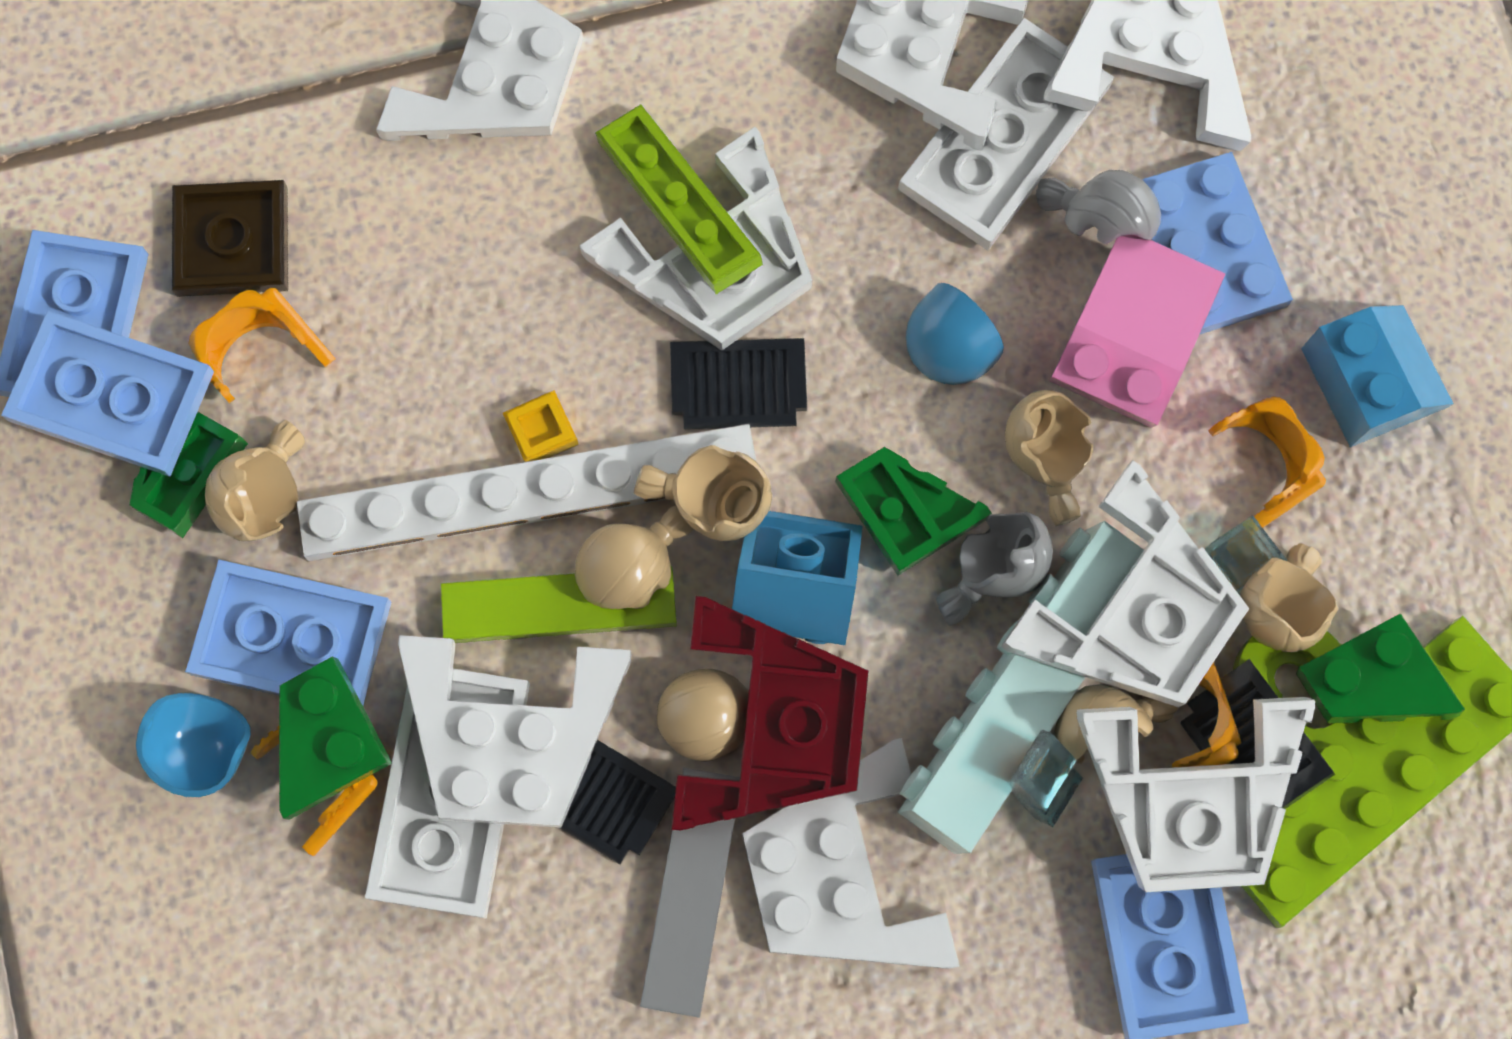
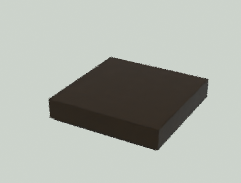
[172,180,288,297]

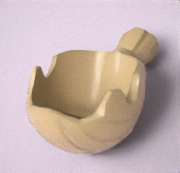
[1005,390,1093,527]
[205,420,305,542]
[634,445,772,542]
[575,506,694,609]
[1240,543,1338,652]
[656,669,749,762]
[1054,684,1178,764]

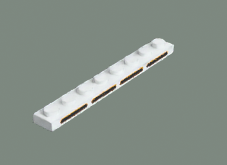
[297,424,757,561]

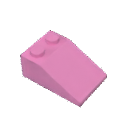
[1049,235,1225,428]

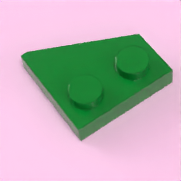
[129,412,248,538]
[835,447,992,576]
[1296,613,1465,723]
[279,656,392,820]

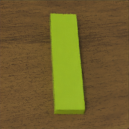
[595,104,763,294]
[441,566,677,643]

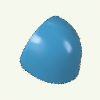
[906,283,1004,385]
[136,693,251,797]

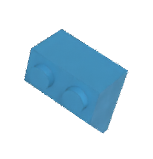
[1301,305,1454,447]
[732,511,863,645]

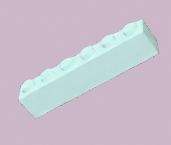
[898,521,1144,854]

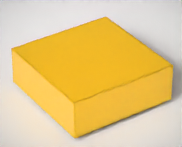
[503,390,579,462]

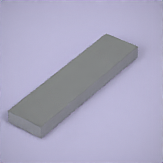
[640,768,740,1018]

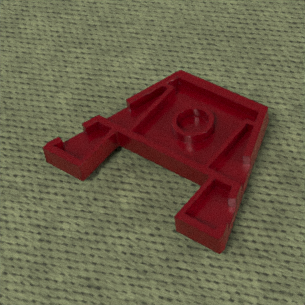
[672,596,869,831]

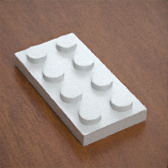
[898,18,1114,250]
[365,669,530,919]

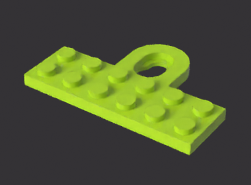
[1233,616,1512,928]

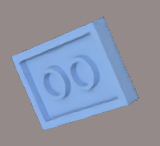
[1142,152,1293,335]
[0,230,149,397]
[1,310,214,477]
[185,560,392,705]
[1091,854,1249,1039]

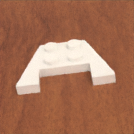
[376,0,583,141]
[836,0,1029,151]
[1043,0,1251,152]
[580,127,812,350]
[1000,460,1249,707]
[398,635,632,828]
[1077,697,1315,892]
[742,738,959,969]

